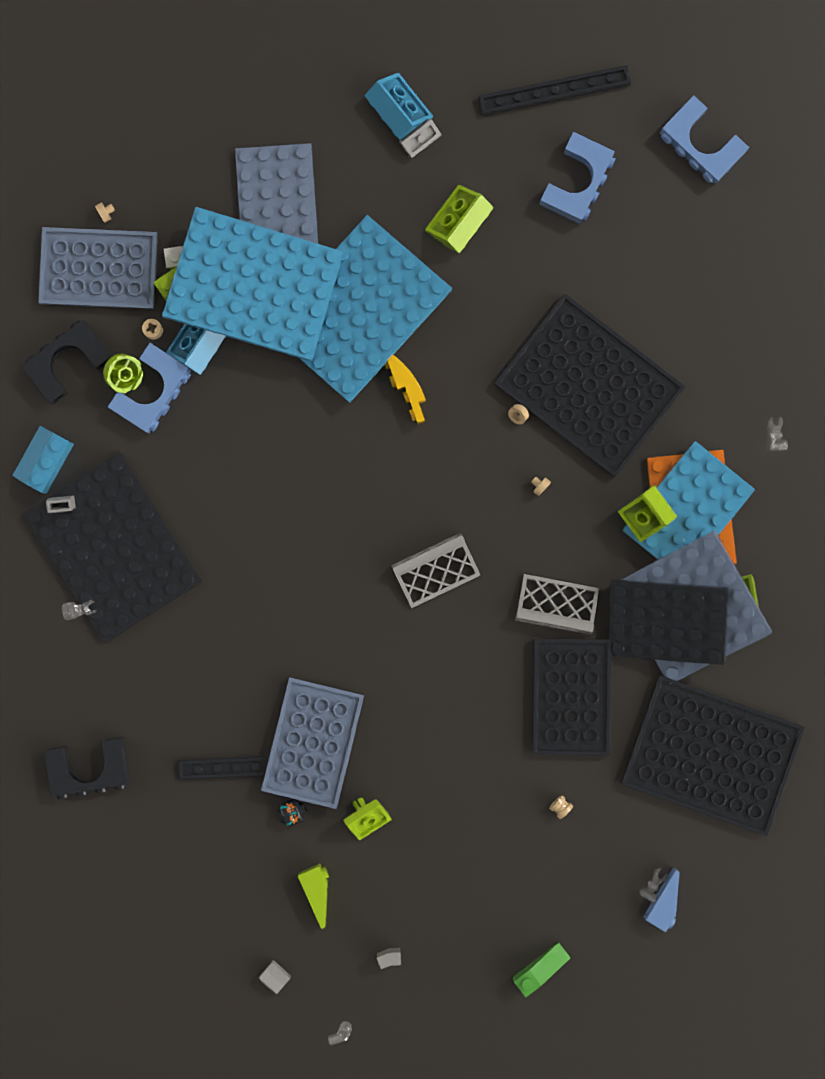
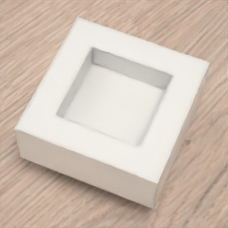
[164,246,183,269]

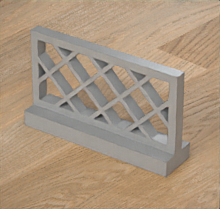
[391,533,480,608]
[515,574,599,635]

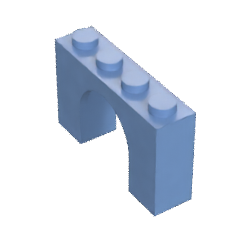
[660,95,749,185]
[539,132,615,224]
[108,343,191,433]

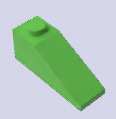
[513,942,570,997]

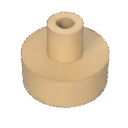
[95,202,115,223]
[508,404,529,424]
[531,477,551,496]

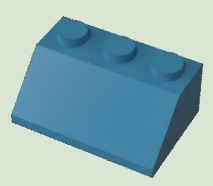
[365,73,433,140]
[166,324,226,375]
[12,426,74,494]

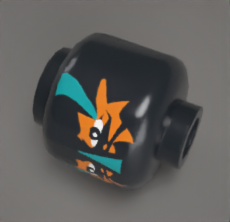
[277,799,307,826]

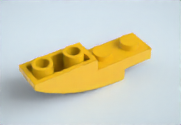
[385,355,426,424]

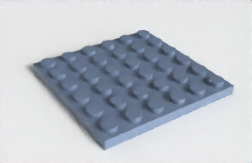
[621,530,772,684]

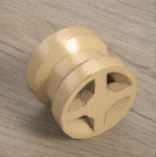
[142,319,163,340]
[549,795,573,819]

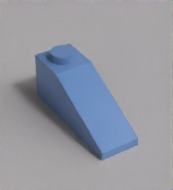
[643,867,679,932]

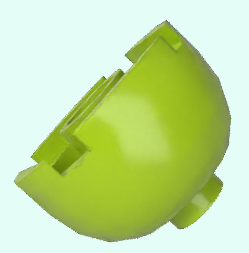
[103,354,143,393]

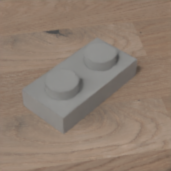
[400,119,442,158]

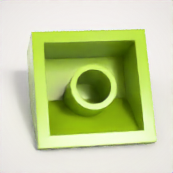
[618,485,677,543]

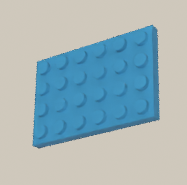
[622,441,755,560]

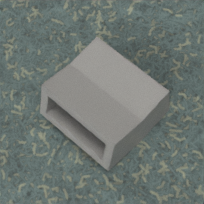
[46,496,75,513]
[377,948,401,969]
[258,960,291,994]

